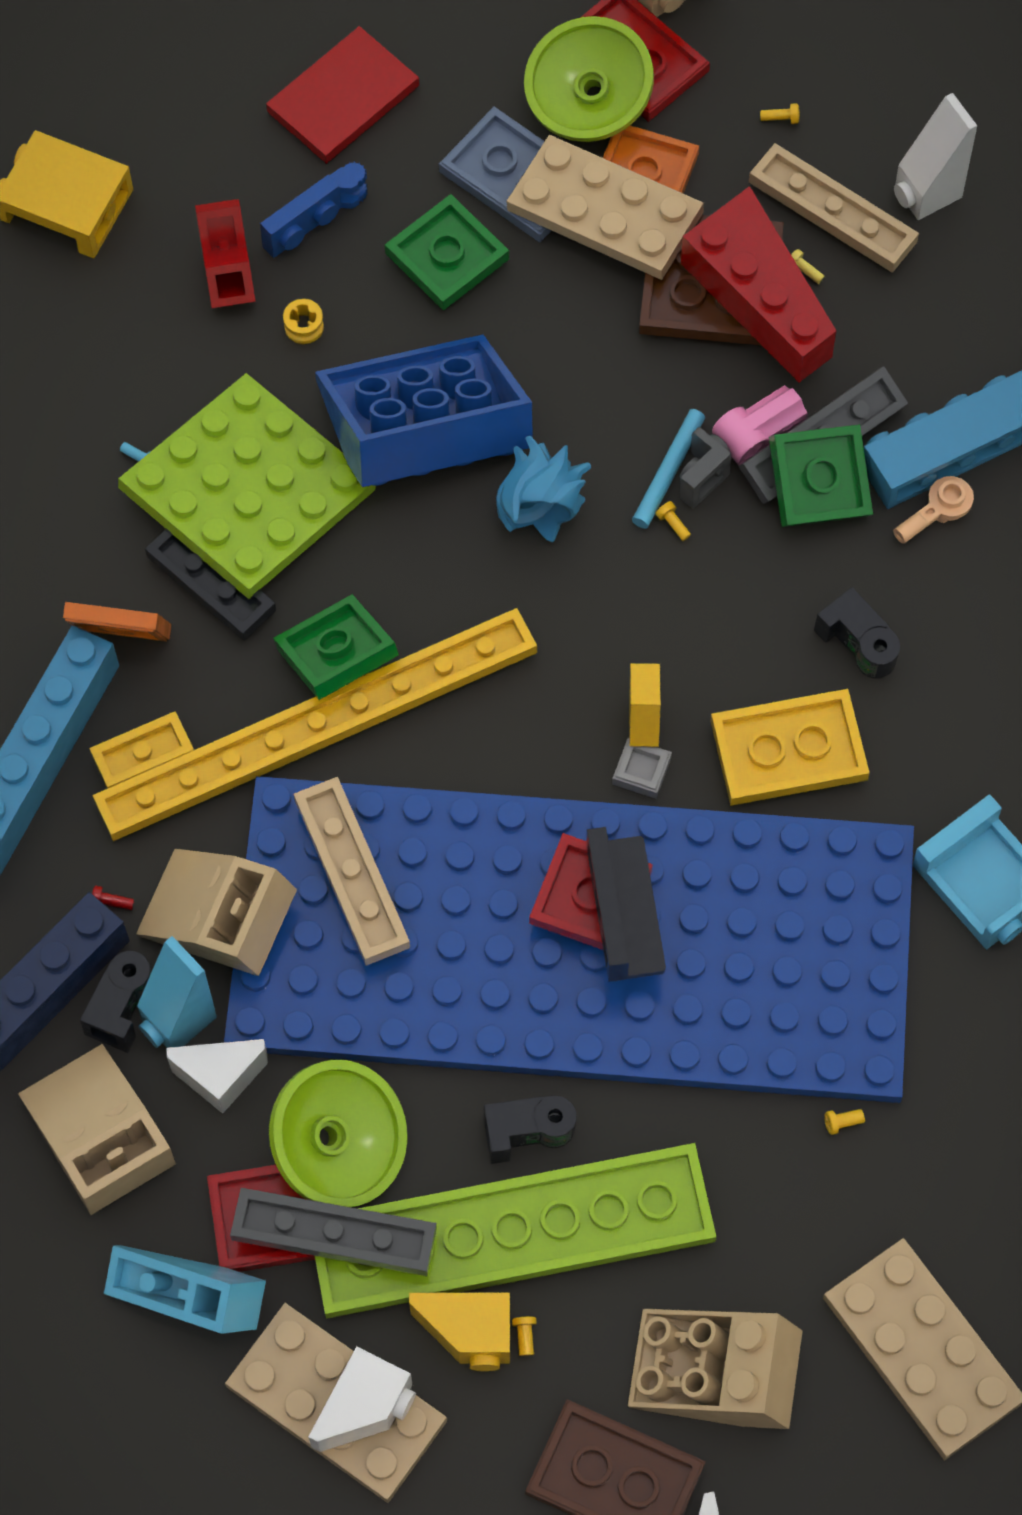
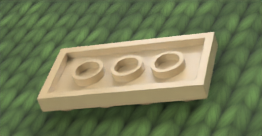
[506,134,704,280]
[823,1238,1022,1461]
[225,1303,447,1503]

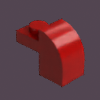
[195,199,256,308]

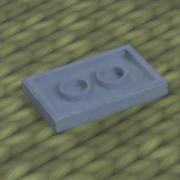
[439,106,552,243]

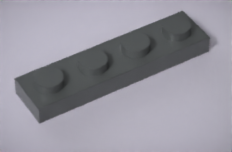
[738,366,908,504]
[230,1188,437,1276]

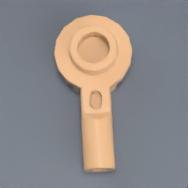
[893,476,974,544]

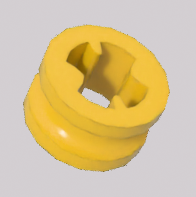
[283,299,324,344]

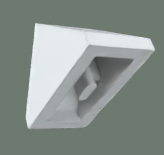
[166,1039,268,1114]

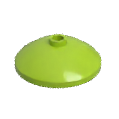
[524,16,654,142]
[269,1060,407,1207]

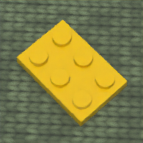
[711,689,870,806]

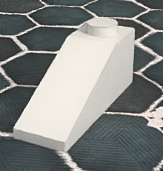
[894,93,977,220]

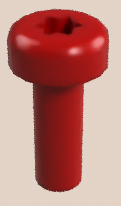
[92,885,134,910]

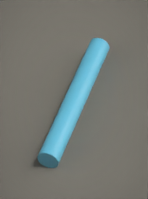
[632,409,705,529]

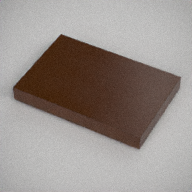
[525,1399,706,1515]

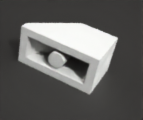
[308,1346,416,1452]

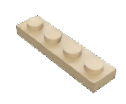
[749,143,919,273]
[294,777,410,966]

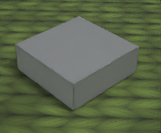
[612,738,672,799]

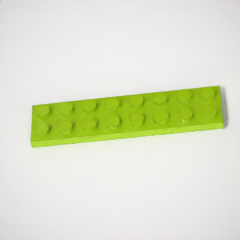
[315,1143,716,1319]

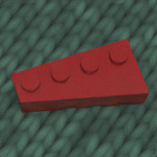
[681,186,837,383]

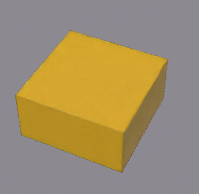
[629,663,661,747]

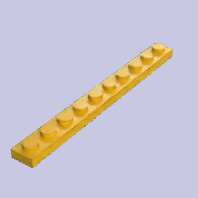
[92,608,537,841]

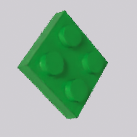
[385,194,509,311]
[769,424,873,527]
[273,594,399,700]

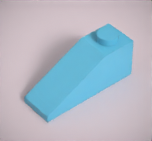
[137,936,217,1048]
[104,1245,266,1334]

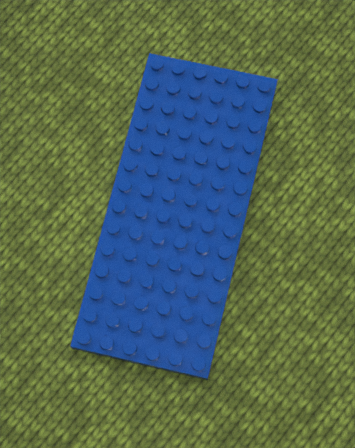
[224,776,914,1103]

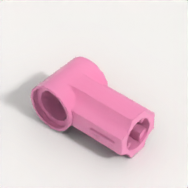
[712,385,808,466]

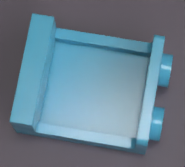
[912,794,1022,950]

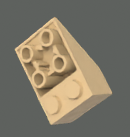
[136,849,297,976]
[18,1044,176,1215]
[628,1309,802,1429]

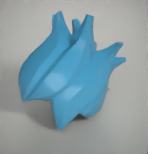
[496,436,591,542]

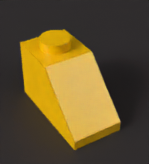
[409,1293,510,1371]

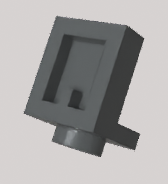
[680,427,731,509]

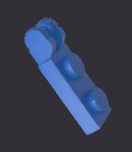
[260,161,368,258]

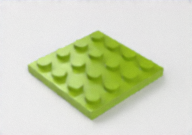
[118,373,376,599]

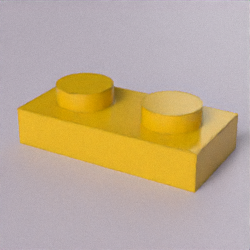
[89,711,194,788]

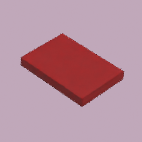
[580,0,710,122]
[266,26,420,164]

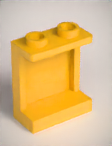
[0,130,133,259]

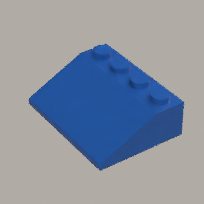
[315,334,533,487]

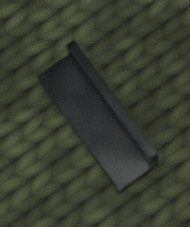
[586,827,666,982]

